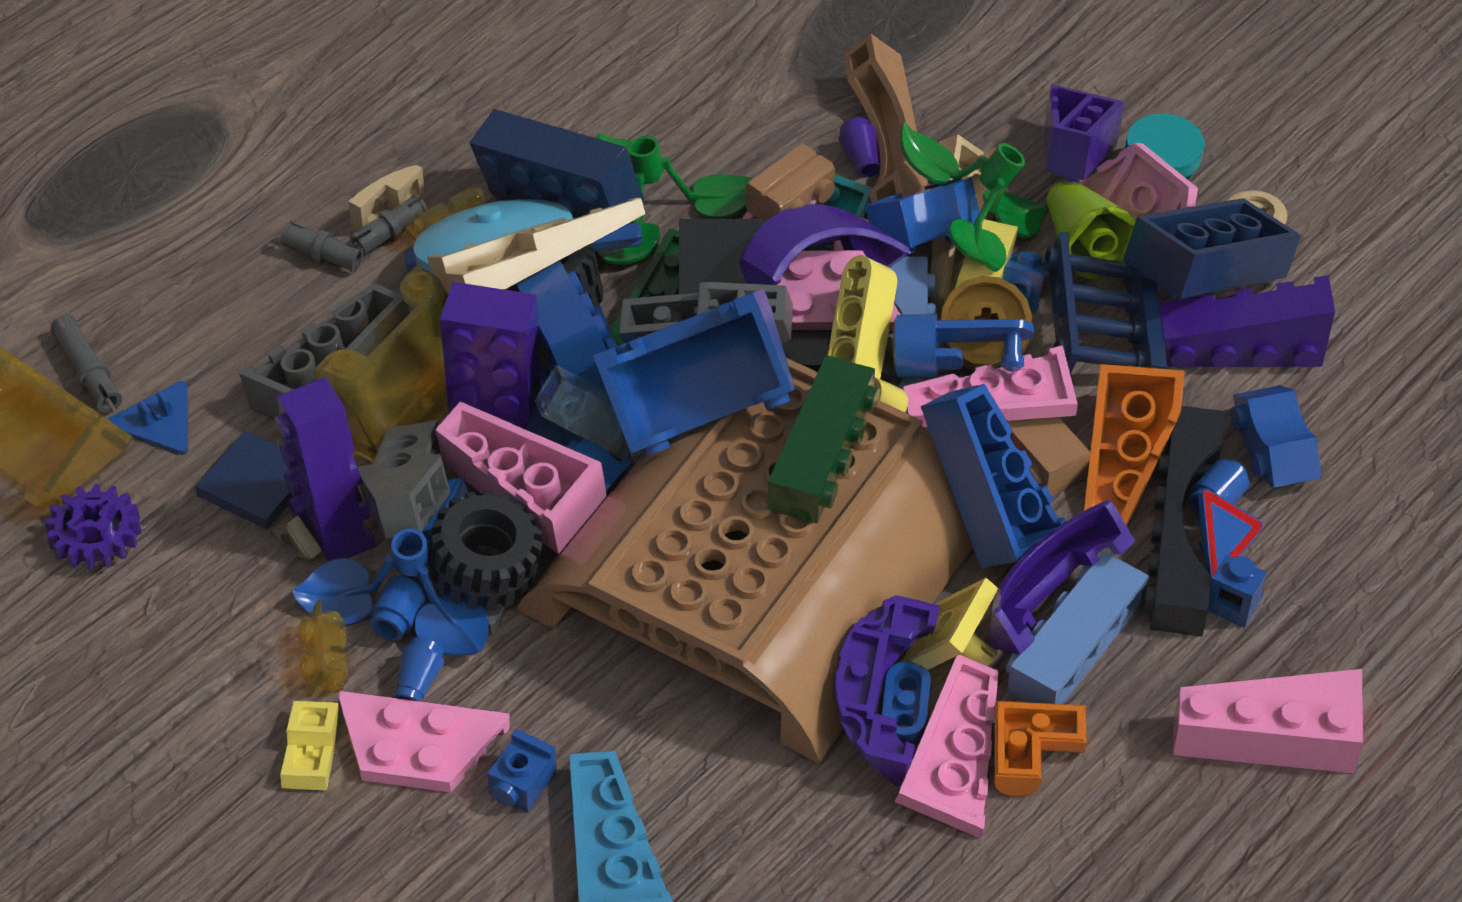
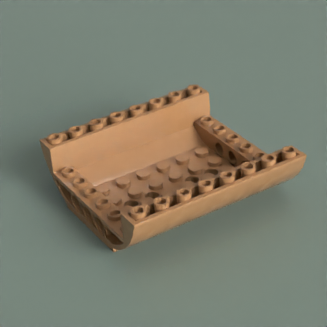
[517,358,973,763]

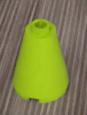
[1046,180,1135,279]

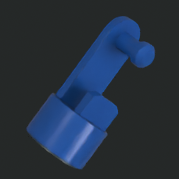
[893,314,1034,377]

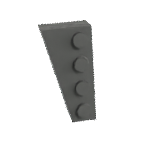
[239,283,415,419]

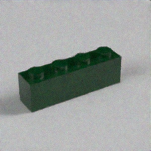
[767,355,880,524]

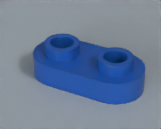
[882,661,931,744]

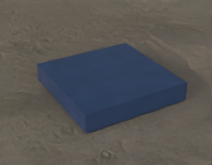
[196,430,293,529]

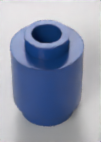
[1188,459,1250,516]
[370,575,428,641]

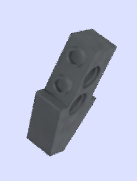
[619,282,793,344]
[357,420,450,539]

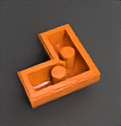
[994,701,1086,797]

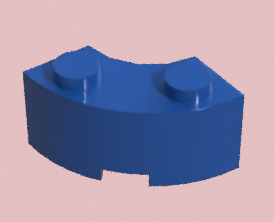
[865,176,979,254]
[1230,385,1322,488]

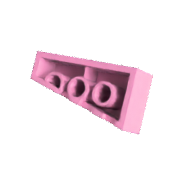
[435,402,607,555]
[1173,669,1363,774]

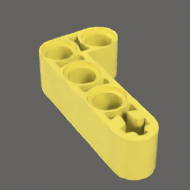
[827,255,908,413]

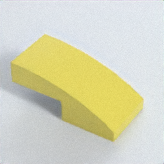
[280,701,339,791]

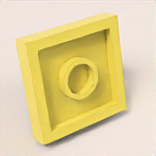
[902,578,998,670]

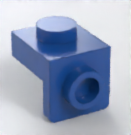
[1002,252,1049,312]

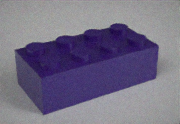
[440,282,542,429]

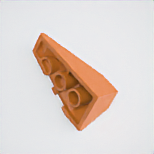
[1084,364,1185,526]

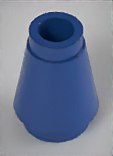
[394,637,445,702]

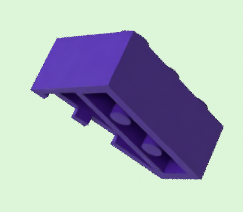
[1044,84,1125,182]

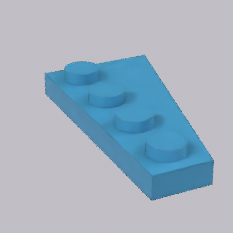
[569,751,673,902]

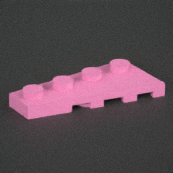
[903,345,1077,427]
[895,655,999,838]

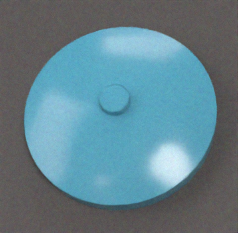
[414,199,573,280]

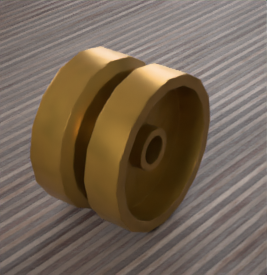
[941,276,1032,374]

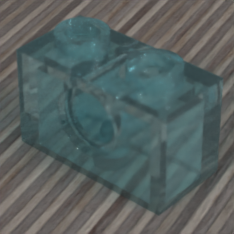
[535,365,625,454]

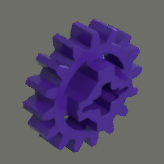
[45,484,142,570]

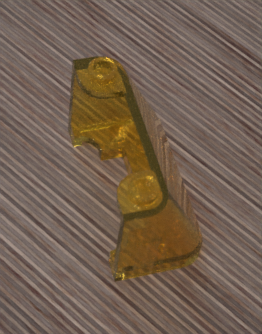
[314,266,448,462]
[0,347,134,511]

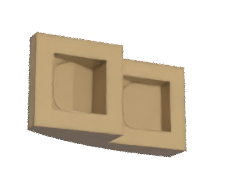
[348,165,425,231]

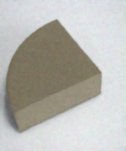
[271,515,322,559]

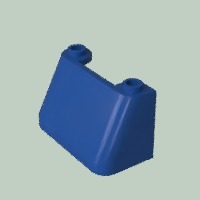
[593,289,795,456]

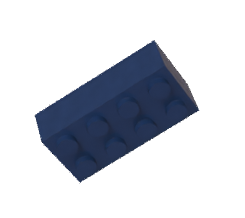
[469,109,644,219]
[1123,198,1301,299]

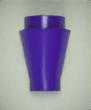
[838,118,880,177]

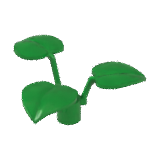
[900,122,1047,272]
[595,133,753,264]

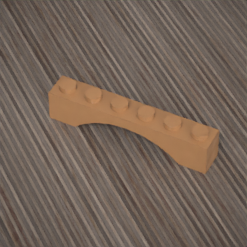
[843,33,928,203]

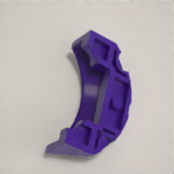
[739,205,910,285]
[989,500,1135,654]
[834,595,940,787]

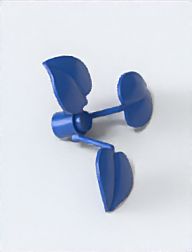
[293,477,489,656]

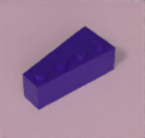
[1159,275,1335,368]
[275,377,377,562]

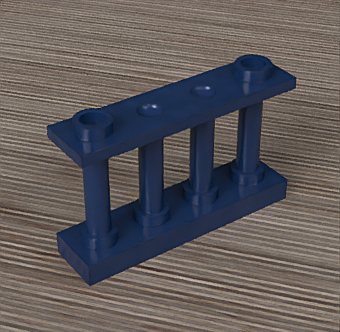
[1044,231,1167,375]

